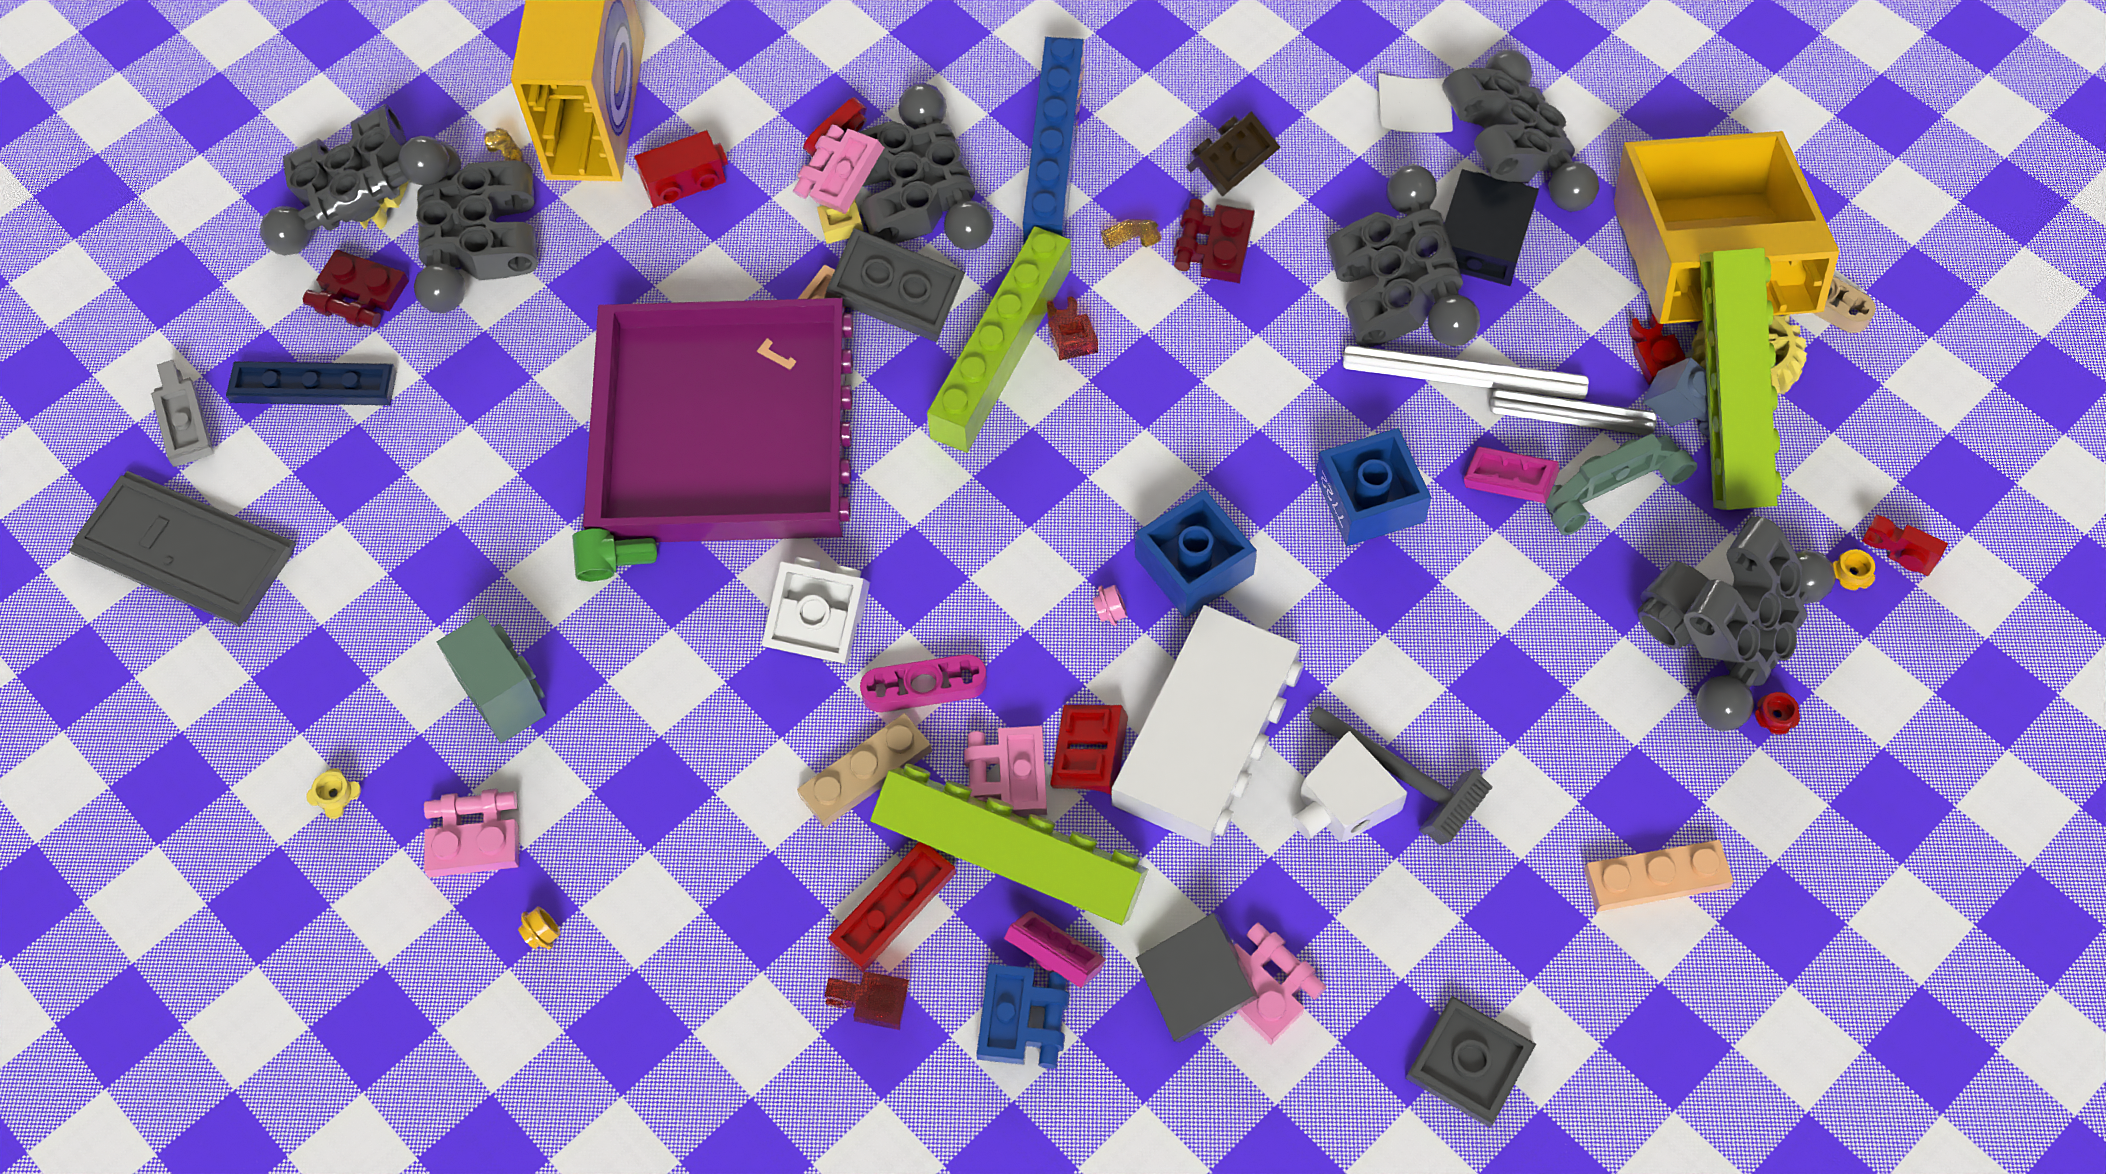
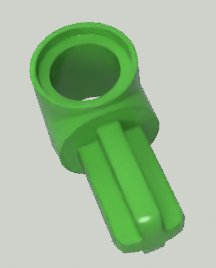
[572,529,657,582]

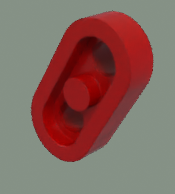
[803,97,867,157]

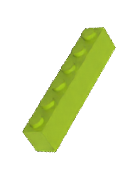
[927,226,1071,453]
[1700,248,1782,510]
[870,764,1149,925]

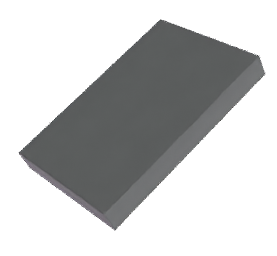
[824,228,965,342]

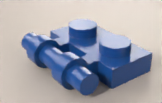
[976,964,1070,1069]

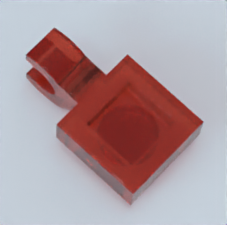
[824,971,910,1030]

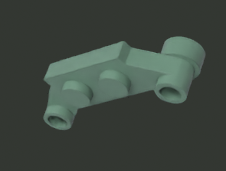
[1544,433,1697,535]

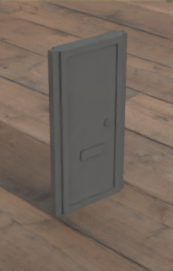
[69,471,296,627]

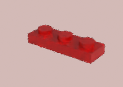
[828,842,956,973]

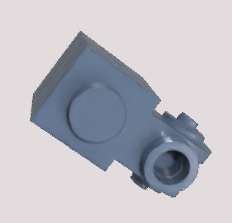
[1643,357,1710,438]

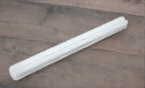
[1343,345,1589,400]

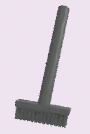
[1309,706,1493,845]

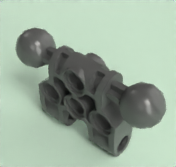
[1442,49,1599,212]
[858,83,994,250]
[260,104,449,256]
[414,140,538,313]
[1327,164,1480,347]
[1683,516,1836,731]

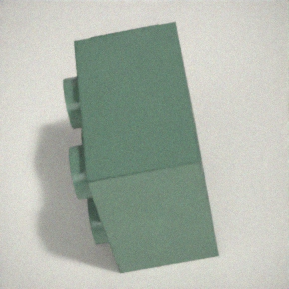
[436,614,546,744]

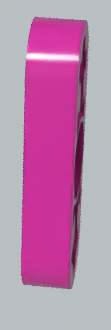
[860,654,987,713]

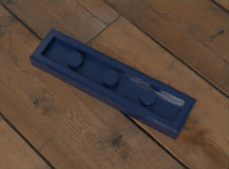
[226,361,397,406]

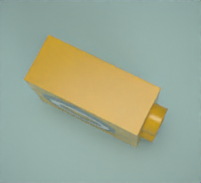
[511,0,645,181]

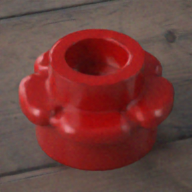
[1755,692,1800,735]

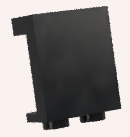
[1444,169,1539,286]

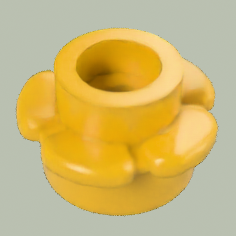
[1833,549,1875,591]
[518,906,561,949]

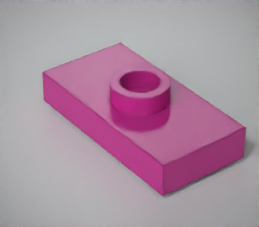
[1464,446,1560,503]
[1004,911,1106,988]

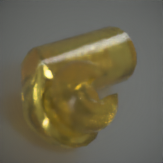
[1101,219,1162,249]

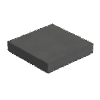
[1135,913,1259,1043]
[1406,996,1536,1128]

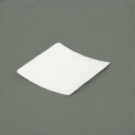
[1378,73,1453,133]

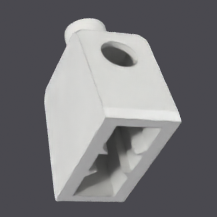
[1292,731,1407,842]

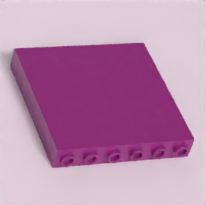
[583,298,854,542]

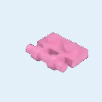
[793,125,884,214]
[964,726,1047,816]
[424,789,519,877]
[1234,922,1327,1045]

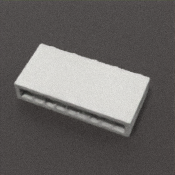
[1112,605,1304,848]

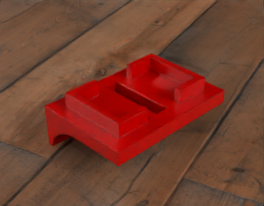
[1050,705,1128,796]

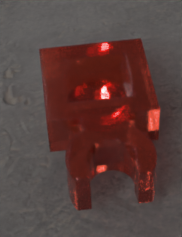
[1047,296,1098,361]

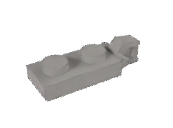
[151,360,214,467]

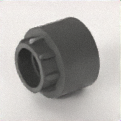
[1638,561,1709,649]

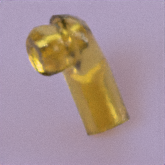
[484,128,524,162]

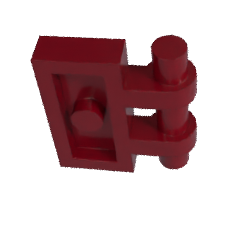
[1173,199,1255,283]
[303,249,409,328]

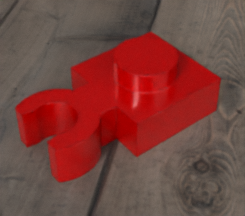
[1629,314,1686,385]
[1862,515,1948,576]

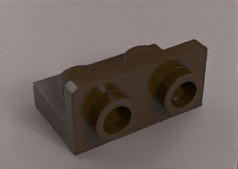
[1186,111,1281,197]

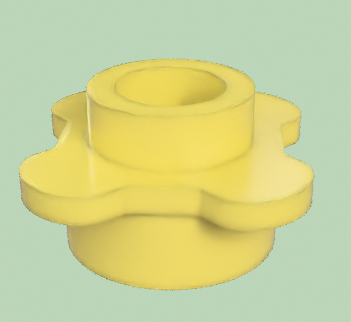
[306,768,361,819]

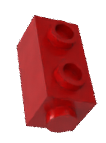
[634,130,728,208]

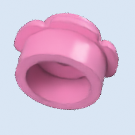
[1093,585,1128,626]

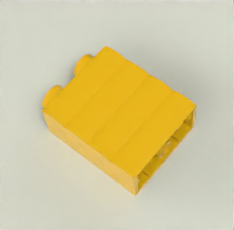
[1614,131,1840,324]

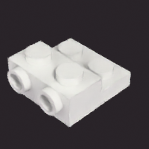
[761,557,870,665]

